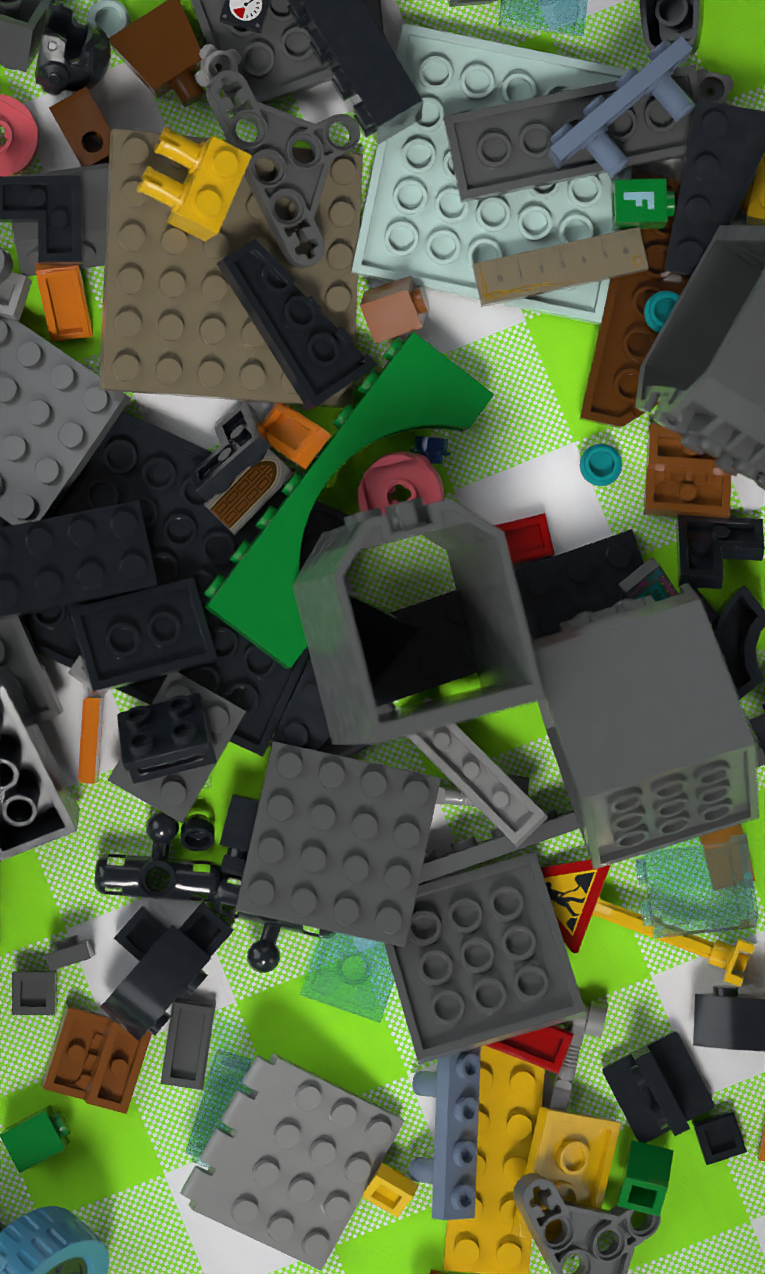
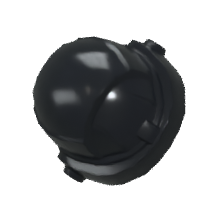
[35,3,111,96]

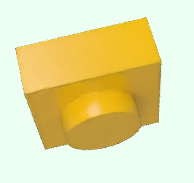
[362,1163,419,1218]

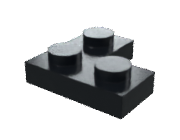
[0,175,84,265]
[189,401,271,502]
[676,514,765,589]
[113,902,235,961]

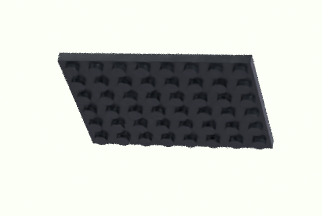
[0,411,358,757]

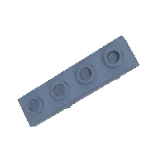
[547,36,696,178]
[409,1047,481,1220]

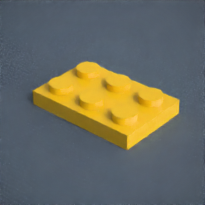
[511,1106,621,1241]

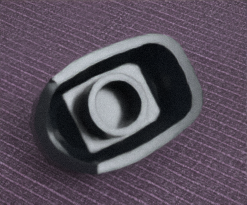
[640,0,704,55]

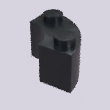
[711,585,765,700]
[100,924,211,1041]
[693,985,765,1051]

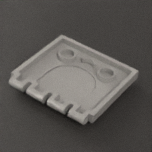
[180,1053,404,1270]

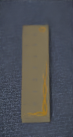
[472,227,649,307]

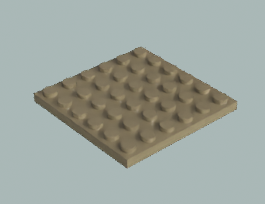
[99,128,363,408]

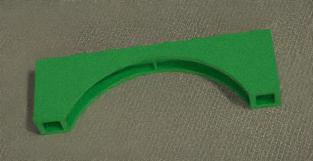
[204,332,495,669]

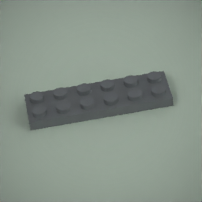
[443,65,702,203]

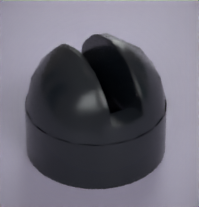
[180,813,215,851]

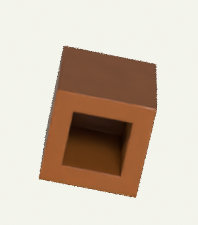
[360,275,430,344]

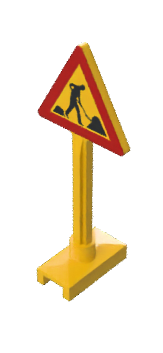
[541,860,757,987]

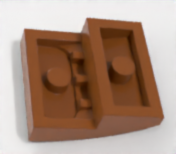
[643,424,731,518]
[41,1004,152,1114]

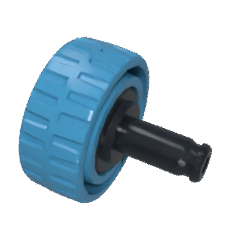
[0,1206,109,1274]

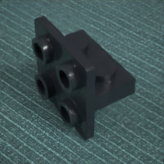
[117,693,217,784]
[602,1031,715,1143]

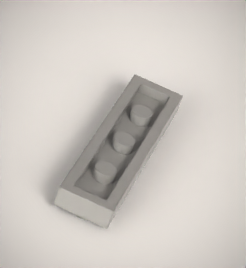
[406,697,548,847]

